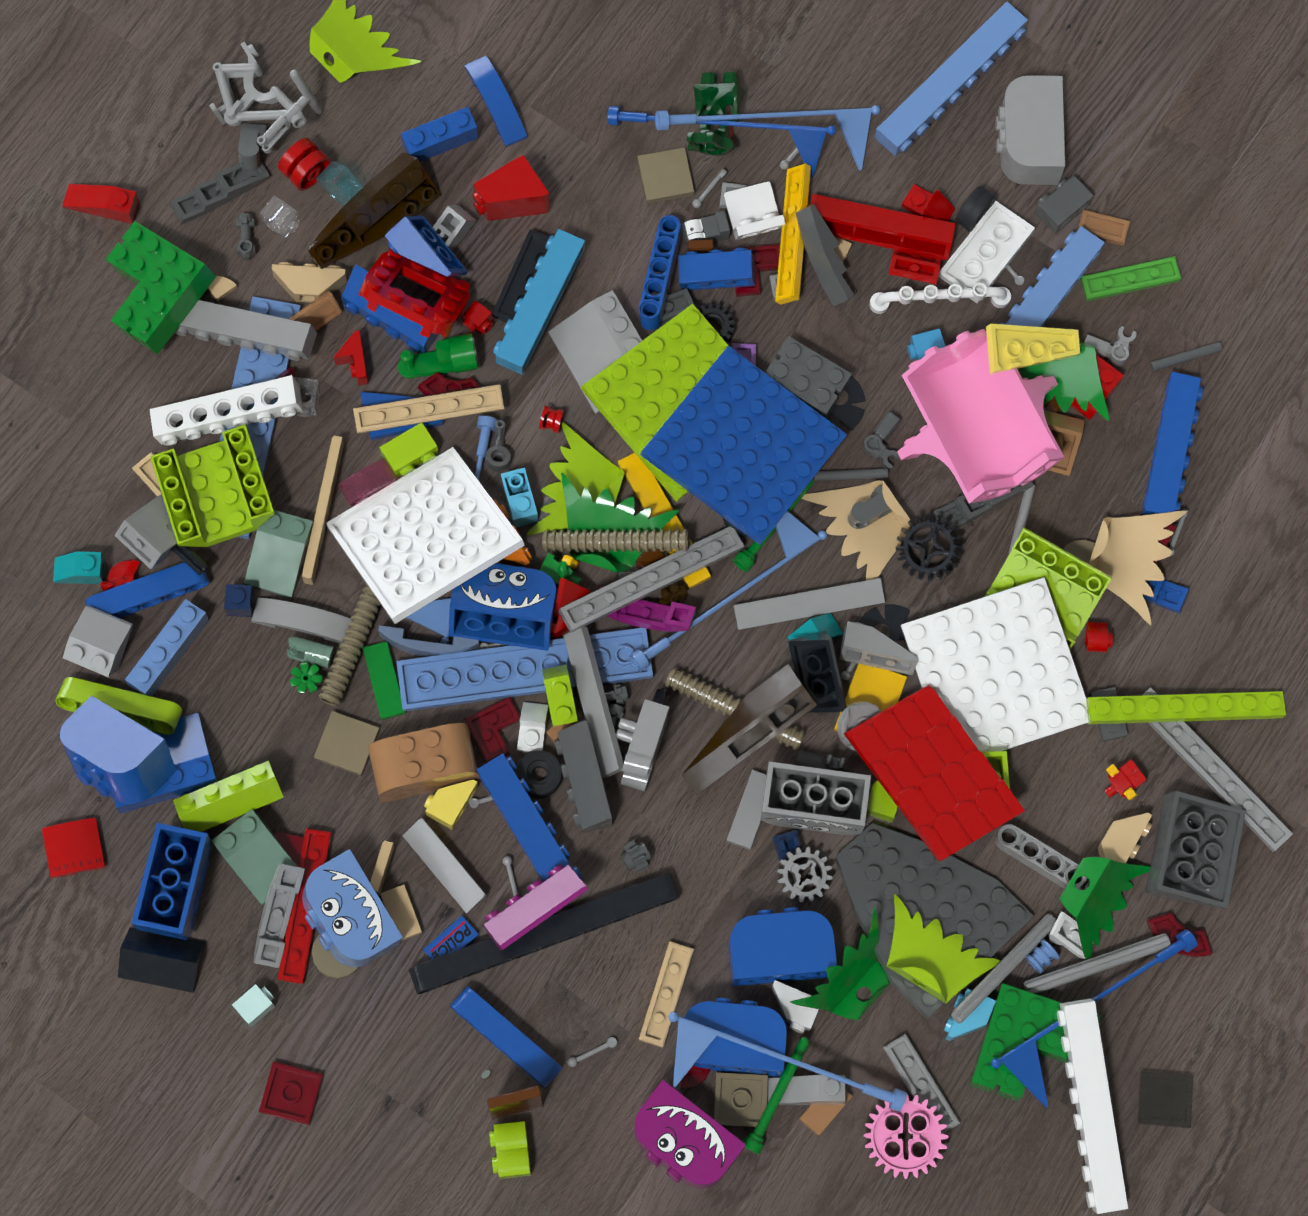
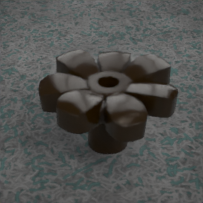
[658,583,688,606]

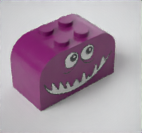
[634,1080,746,1189]

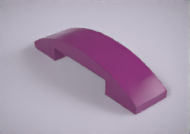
[599,586,696,632]

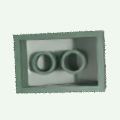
[244,510,313,598]
[212,809,298,905]

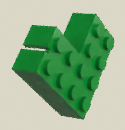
[105,221,216,355]
[969,983,1101,1102]

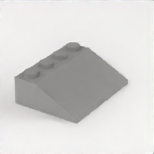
[548,290,642,415]

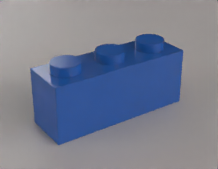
[401,107,478,162]
[678,248,755,291]

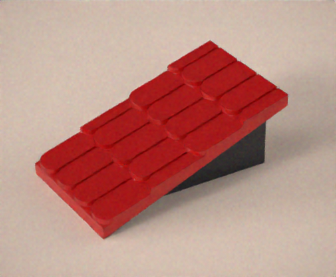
[843,685,1025,862]

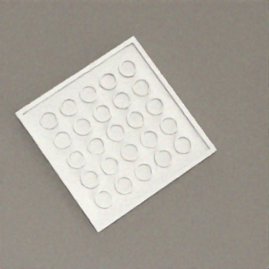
[326,447,525,624]
[901,578,1088,752]

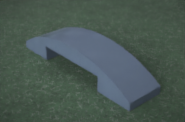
[378,625,480,657]

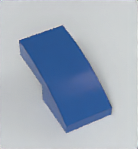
[1143,577,1189,614]

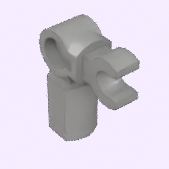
[1084,326,1136,367]

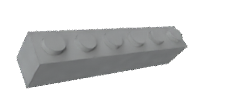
[174,300,317,361]

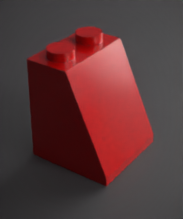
[472,155,550,221]

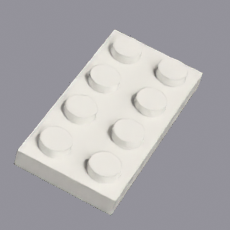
[938,201,1035,304]

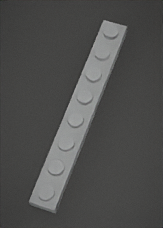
[558,526,744,633]
[1142,687,1293,852]

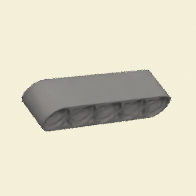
[995,824,1090,890]

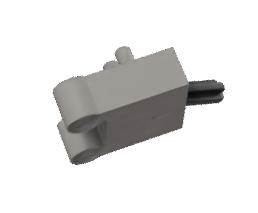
[616,687,670,792]

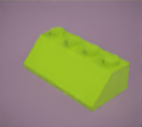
[173,761,284,832]

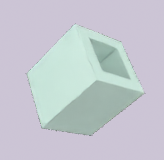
[232,984,275,1027]

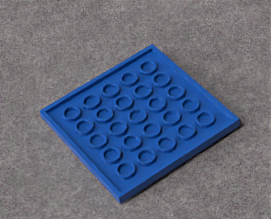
[640,346,847,545]

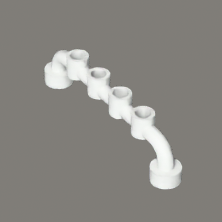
[869,282,1011,314]

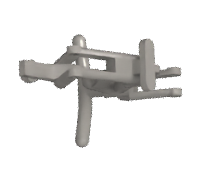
[209,42,323,153]

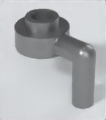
[485,420,511,472]

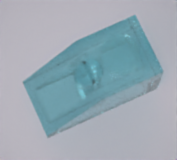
[316,162,363,206]

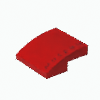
[888,249,941,284]
[41,818,105,879]

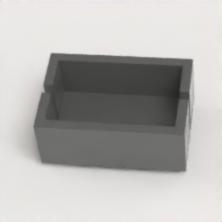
[765,336,852,419]

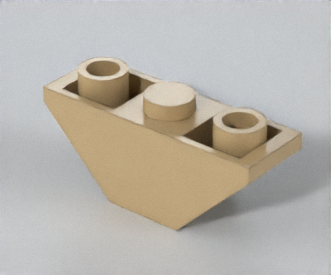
[272,262,347,303]
[1098,813,1152,863]

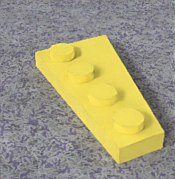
[986,324,1080,374]

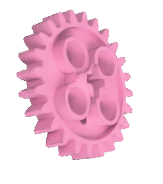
[864,1094,949,1179]

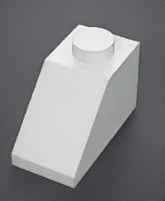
[771,980,819,1033]

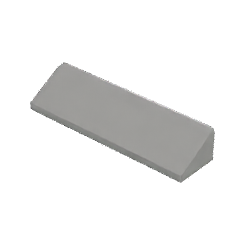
[403,818,486,914]

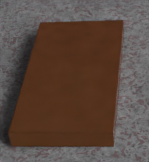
[487,1086,542,1120]

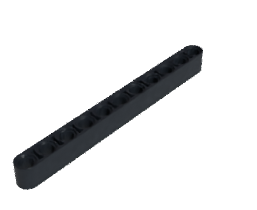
[408,873,680,994]

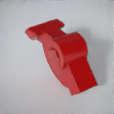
[100,559,141,591]

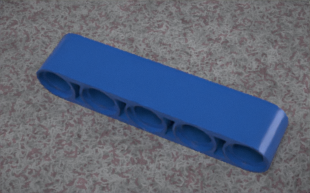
[639,215,681,330]
[85,562,210,618]
[450,986,562,1088]

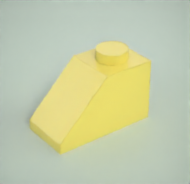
[424,780,478,830]

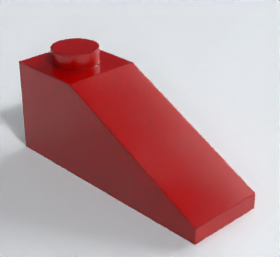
[62,184,140,224]

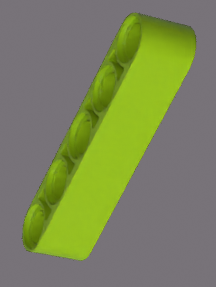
[55,677,182,735]

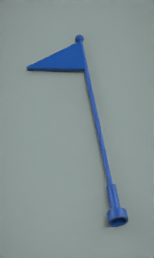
[608,106,836,178]
[991,929,1197,1107]

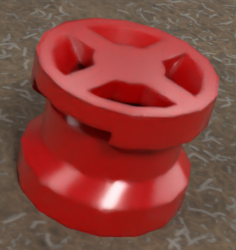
[539,405,565,434]

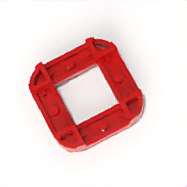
[358,248,470,338]

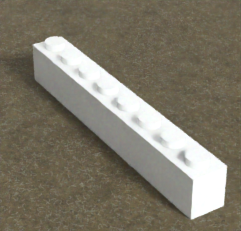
[1057,999,1128,1214]

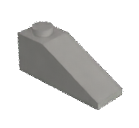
[433,205,476,251]
[839,621,918,675]
[768,1075,846,1105]

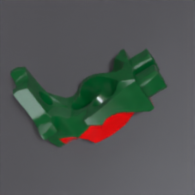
[686,72,745,156]

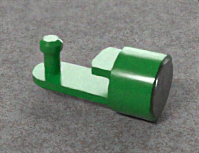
[398,333,480,379]

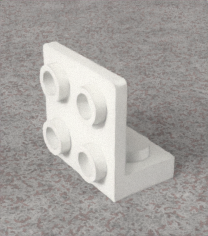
[723,182,785,240]

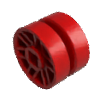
[278,137,331,191]

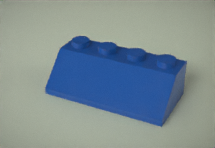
[342,264,439,353]

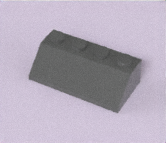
[554,720,612,833]

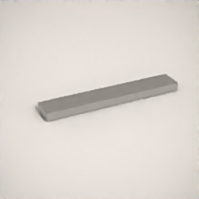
[733,578,885,630]
[564,626,623,778]

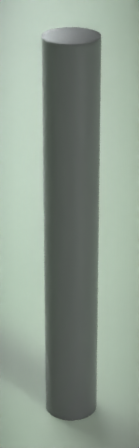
[1150,342,1222,371]
[814,468,888,481]

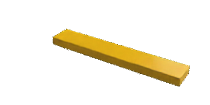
[775,163,811,305]
[618,453,711,590]

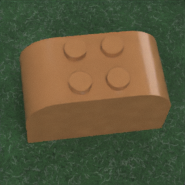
[368,723,480,804]

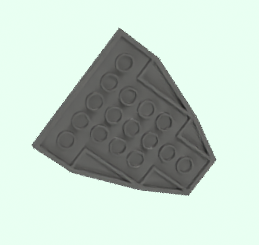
[835,823,1034,1020]

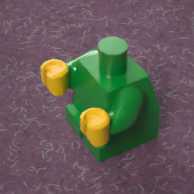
[540,553,582,585]

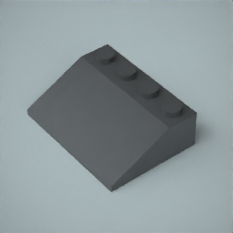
[1145,791,1246,909]

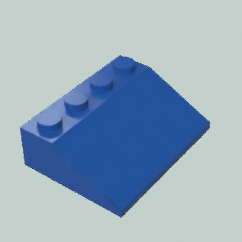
[114,713,218,814]

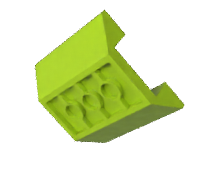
[150,425,275,547]
[985,527,1112,650]

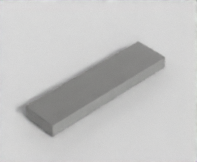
[883,1034,960,1134]

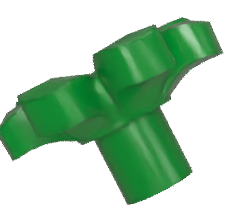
[290,662,322,694]

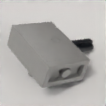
[114,494,208,575]

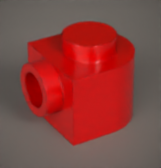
[461,301,494,335]
[1084,622,1113,653]

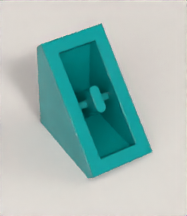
[787,613,843,641]

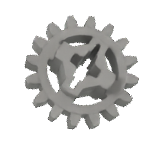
[776,847,832,902]

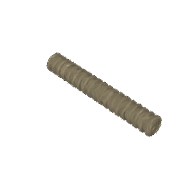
[542,529,690,552]
[319,582,381,706]
[665,667,805,751]

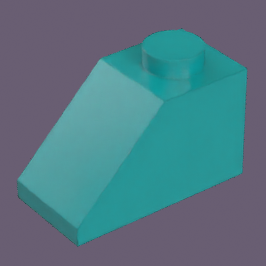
[53,552,106,584]

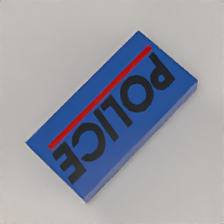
[423,915,479,960]

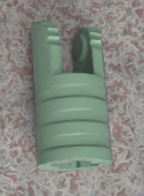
[287,636,335,669]

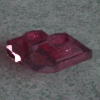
[338,459,396,506]

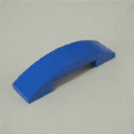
[464,56,527,147]

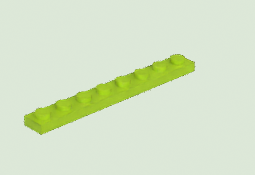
[1086,691,1286,724]

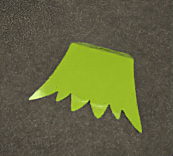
[309,0,421,83]
[526,422,624,535]
[886,894,1001,1004]

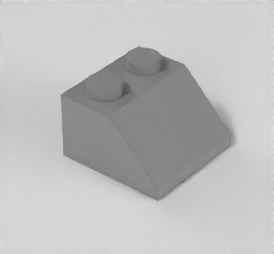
[63,605,133,677]

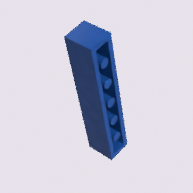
[1141,372,1203,516]
[476,754,583,882]

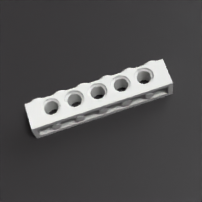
[150,375,303,445]

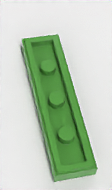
[1080,256,1181,302]

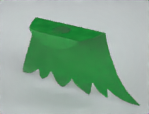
[1018,342,1109,421]
[561,472,679,573]
[1060,857,1150,975]
[790,906,889,1020]

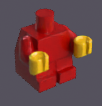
[1104,759,1148,800]

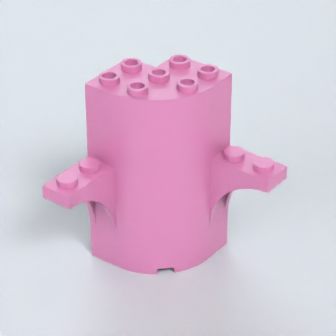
[897,329,1065,504]

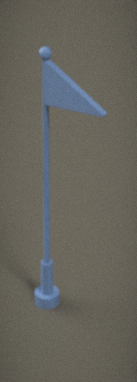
[655,105,880,171]
[406,416,498,645]
[629,511,827,672]
[668,1012,907,1112]

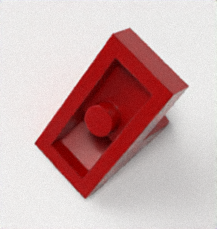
[901,184,955,222]
[334,330,368,386]

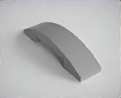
[251,598,352,643]
[253,863,305,968]

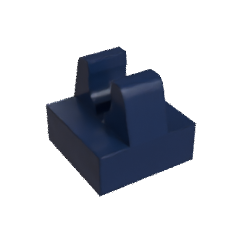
[772,830,804,862]

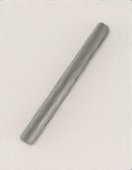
[951,914,1056,1024]
[1024,934,1171,994]

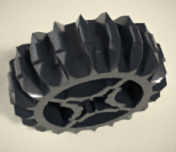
[896,514,963,582]

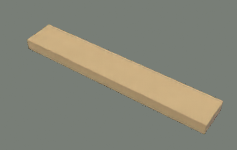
[353,384,504,434]
[302,436,344,585]

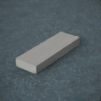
[726,770,766,850]

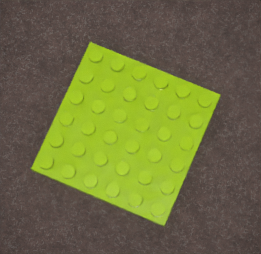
[581,304,729,502]

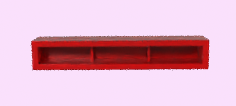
[810,194,956,260]

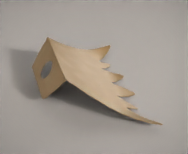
[801,480,910,581]
[1089,511,1187,625]

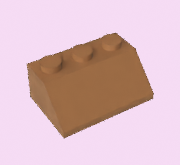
[1044,410,1084,476]

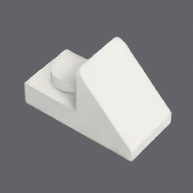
[517,702,548,753]
[1049,912,1094,959]

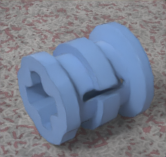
[1025,939,1060,974]

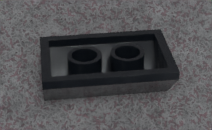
[788,631,847,713]
[118,927,206,993]

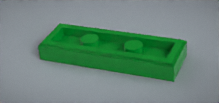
[363,641,406,721]

